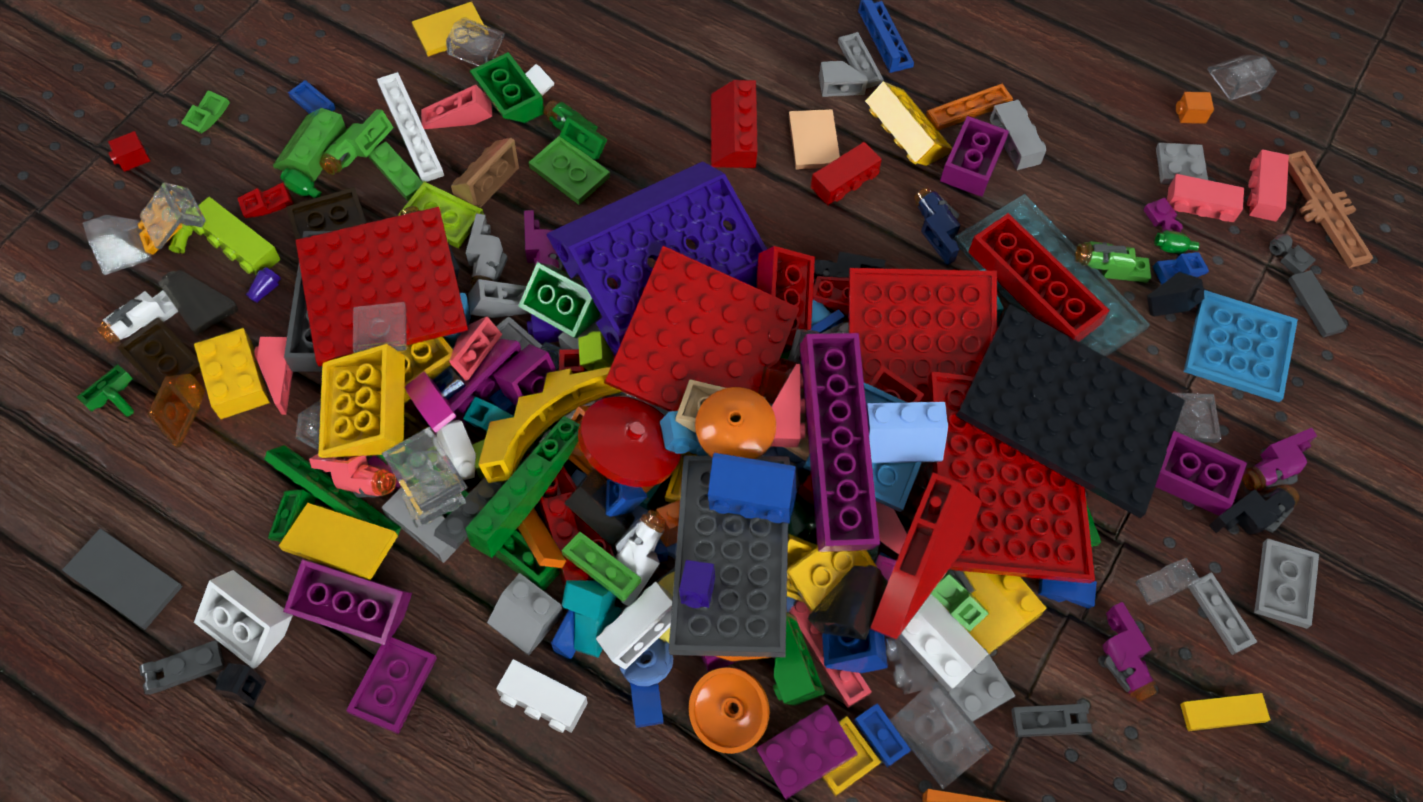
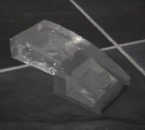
[1135,558,1201,605]

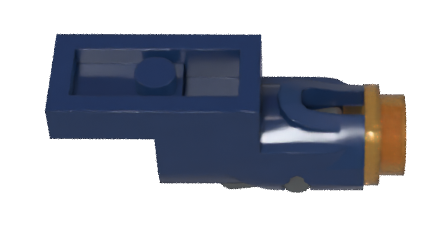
[914,187,960,265]

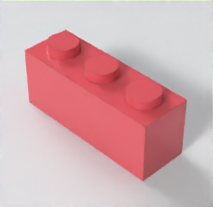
[1247,149,1289,222]
[1167,174,1244,222]

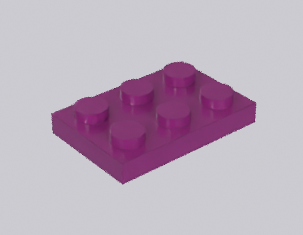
[346,637,437,734]
[756,704,858,799]

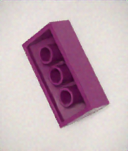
[447,339,521,427]
[283,559,412,645]

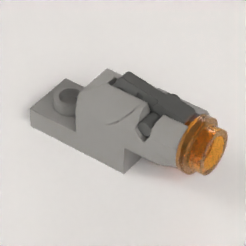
[466,214,508,288]

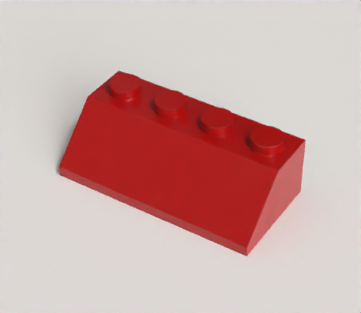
[711,80,757,168]
[757,246,815,351]

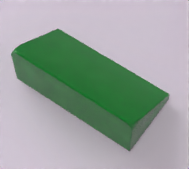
[268,490,316,542]

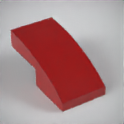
[237,182,294,218]

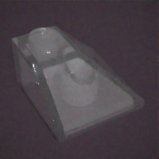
[83,215,152,275]

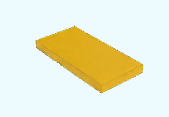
[279,503,398,581]

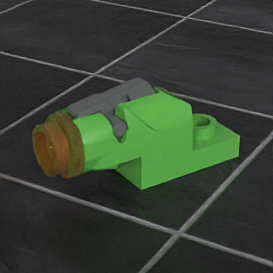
[320,109,394,175]
[1075,241,1151,283]

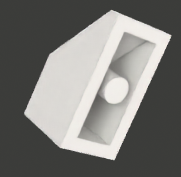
[436,420,476,482]

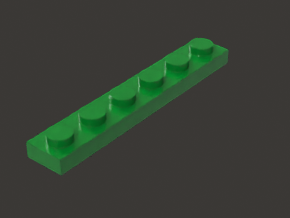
[264,445,401,535]

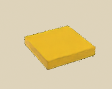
[822,716,881,797]

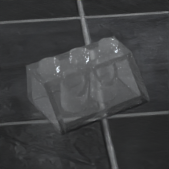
[890,681,994,789]

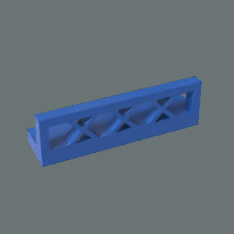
[858,0,914,73]

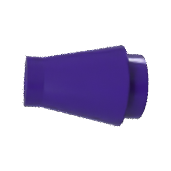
[245,267,281,303]

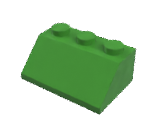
[273,108,347,182]

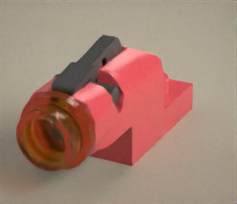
[309,454,396,498]

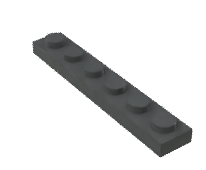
[434,441,539,550]

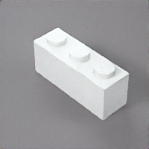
[596,582,673,669]
[496,659,588,733]

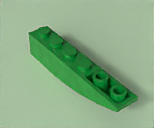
[465,416,580,558]

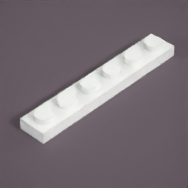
[377,72,444,182]

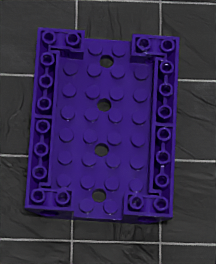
[546,161,767,356]

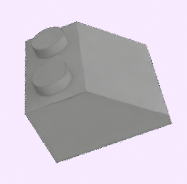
[487,573,563,656]

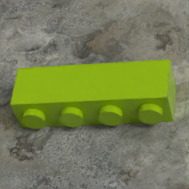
[187,197,281,275]

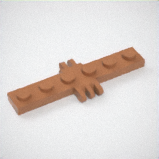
[1288,151,1373,268]

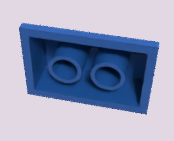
[708,453,796,523]
[820,581,888,673]

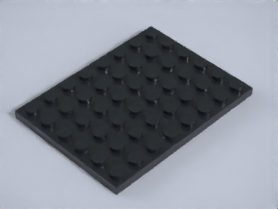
[956,304,1185,518]

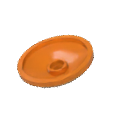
[695,387,776,460]
[689,667,770,754]

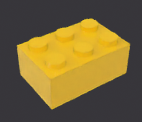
[194,328,270,419]

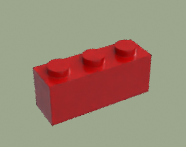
[810,142,882,206]

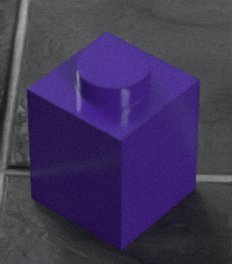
[527,314,563,344]
[679,560,716,608]

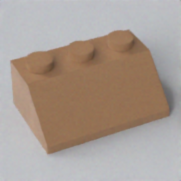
[451,138,519,208]

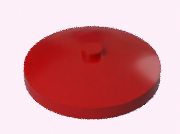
[578,397,681,487]

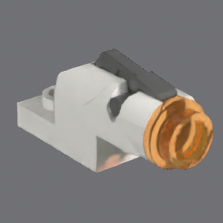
[97,285,188,345]
[615,510,667,606]

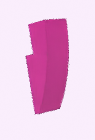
[404,371,456,433]

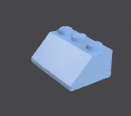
[866,402,948,463]

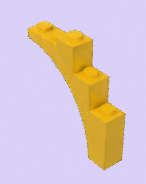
[478,367,623,483]

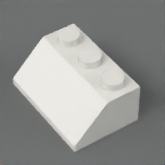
[194,570,293,669]
[899,594,988,692]

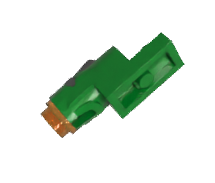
[544,100,608,160]

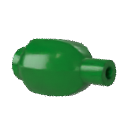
[280,168,321,199]
[1154,230,1199,254]

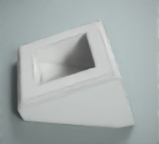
[525,64,554,96]

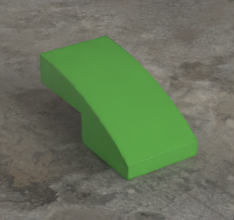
[181,90,230,134]
[931,571,989,632]

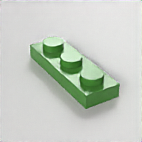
[368,141,423,201]
[561,532,641,602]

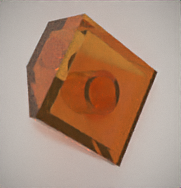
[147,374,205,448]

